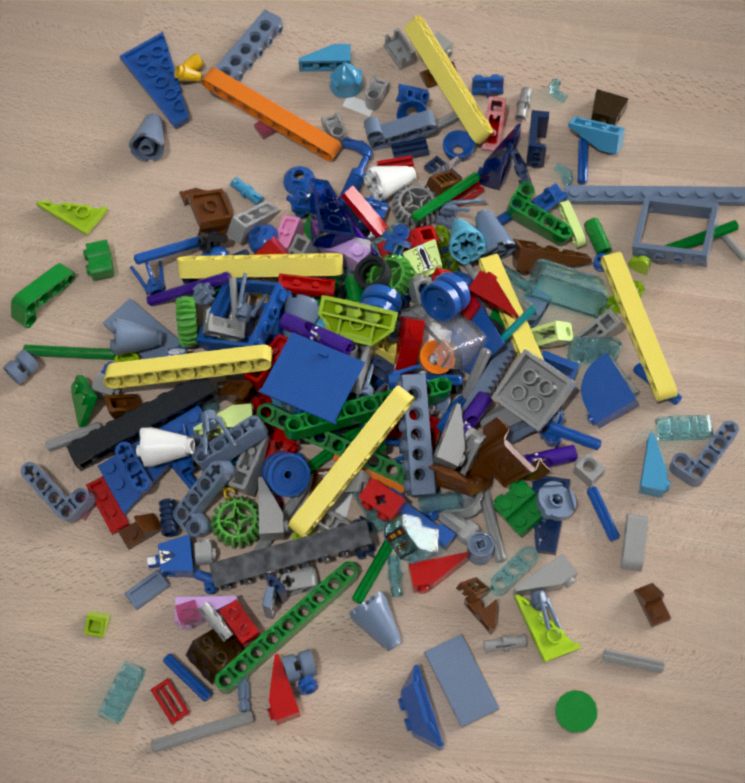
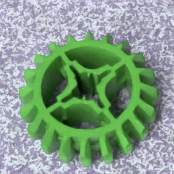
[365,254,415,296]
[175,296,199,347]
[211,496,260,549]

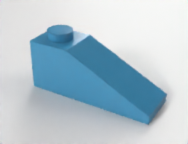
[298,43,351,72]
[568,116,625,154]
[638,432,670,498]

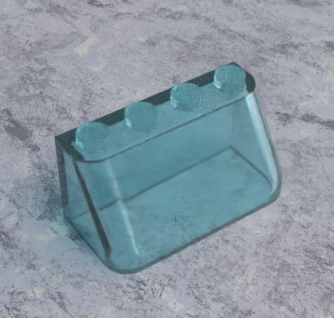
[527,259,609,318]

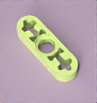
[558,200,586,248]

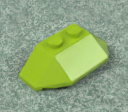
[318,295,398,346]

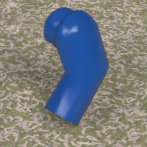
[194,569,218,594]

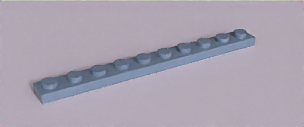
[564,185,745,206]

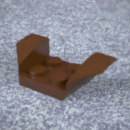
[179,188,234,236]
[477,417,551,487]
[428,455,492,496]

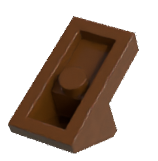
[218,379,253,405]
[103,394,142,420]
[118,513,162,550]
[634,583,671,627]
[464,595,497,635]

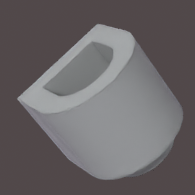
[195,539,217,565]

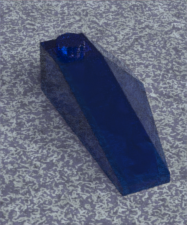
[310,178,355,249]

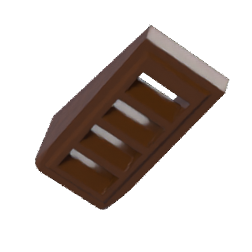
[426,170,463,196]

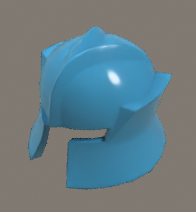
[330,62,364,98]

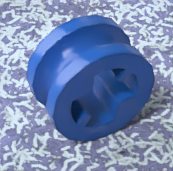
[593,253,606,272]

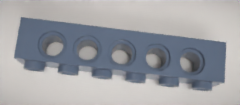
[208,10,283,92]
[395,374,435,496]

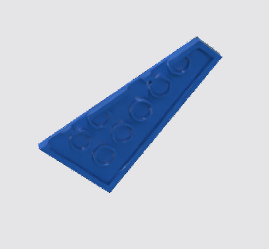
[120,32,190,129]
[98,405,203,515]

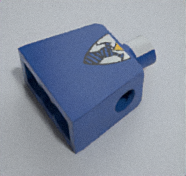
[147,535,195,578]

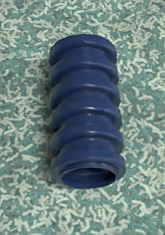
[159,498,179,537]

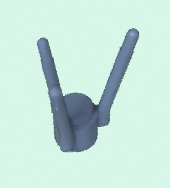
[440,199,486,228]
[235,273,268,323]
[354,364,387,399]
[201,410,237,456]
[529,590,562,631]

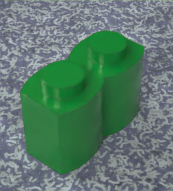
[83,239,115,281]

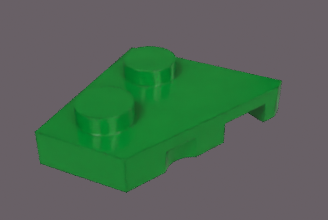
[71,375,97,427]

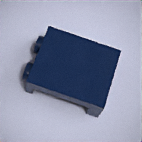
[526,110,550,168]

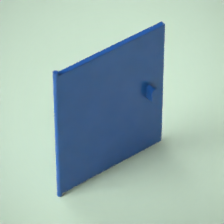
[258,332,365,424]

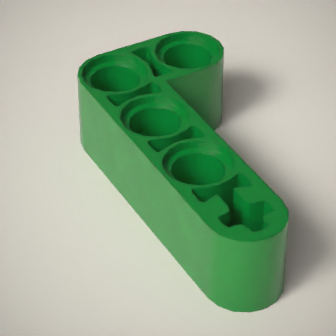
[506,182,573,246]
[11,263,76,328]

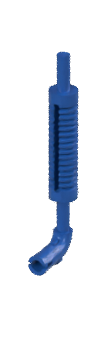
[327,137,373,237]

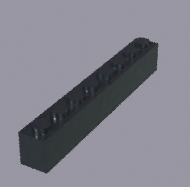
[66,378,219,471]
[209,520,374,591]

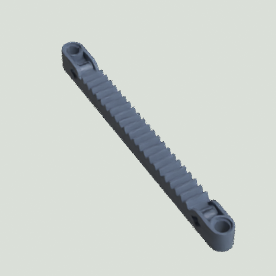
[419,289,551,496]

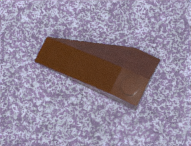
[512,238,592,273]

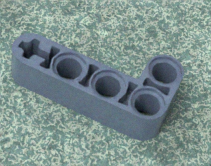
[364,110,437,150]
[189,415,268,471]
[669,420,739,487]
[173,461,234,537]
[20,462,95,523]

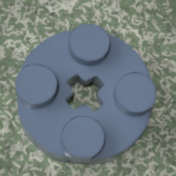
[536,481,576,521]

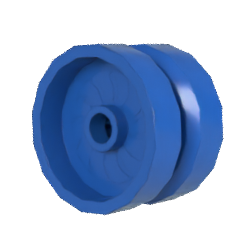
[420,272,471,322]
[360,284,403,320]
[261,451,310,497]

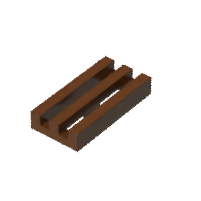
[456,577,491,602]

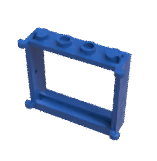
[195,279,292,351]

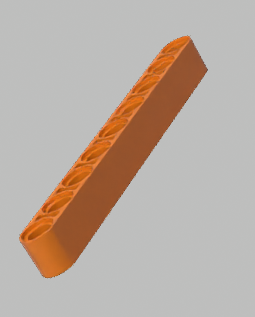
[201,67,342,161]

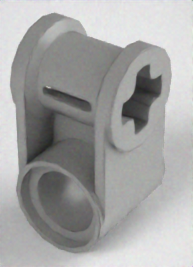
[365,76,390,110]
[321,112,346,146]
[280,567,319,596]

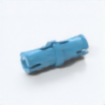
[230,177,264,206]

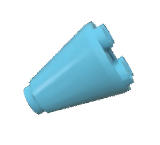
[449,219,486,264]

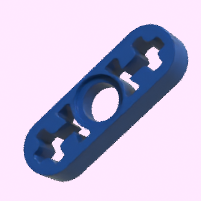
[115,442,152,494]

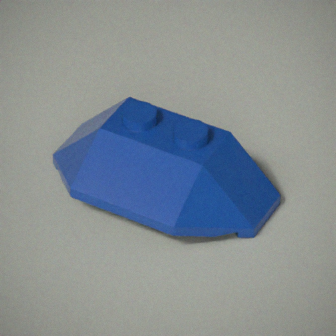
[397,664,444,751]

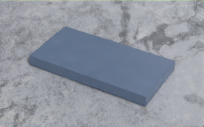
[103,299,181,359]
[424,634,500,728]

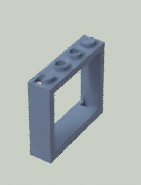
[632,195,719,267]

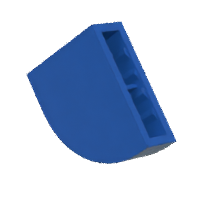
[581,353,639,429]

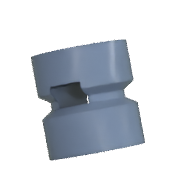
[3,349,40,385]
[467,532,494,566]
[282,649,317,683]

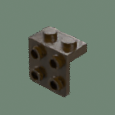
[185,629,245,685]

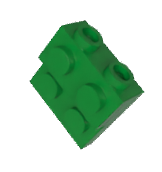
[492,480,543,538]

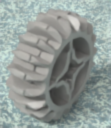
[392,182,441,229]

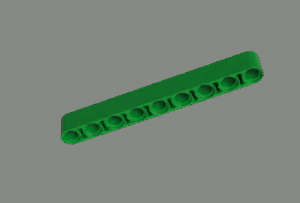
[284,377,452,440]
[257,402,419,485]
[215,561,358,694]

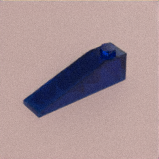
[477,123,521,191]

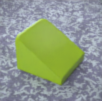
[84,611,110,638]

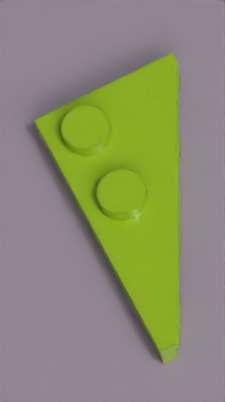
[36,200,108,236]
[514,594,581,663]

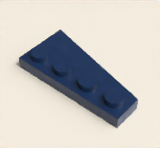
[532,475,571,556]

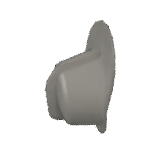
[437,491,483,518]

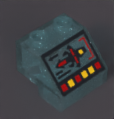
[384,514,439,564]

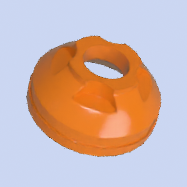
[419,340,454,375]

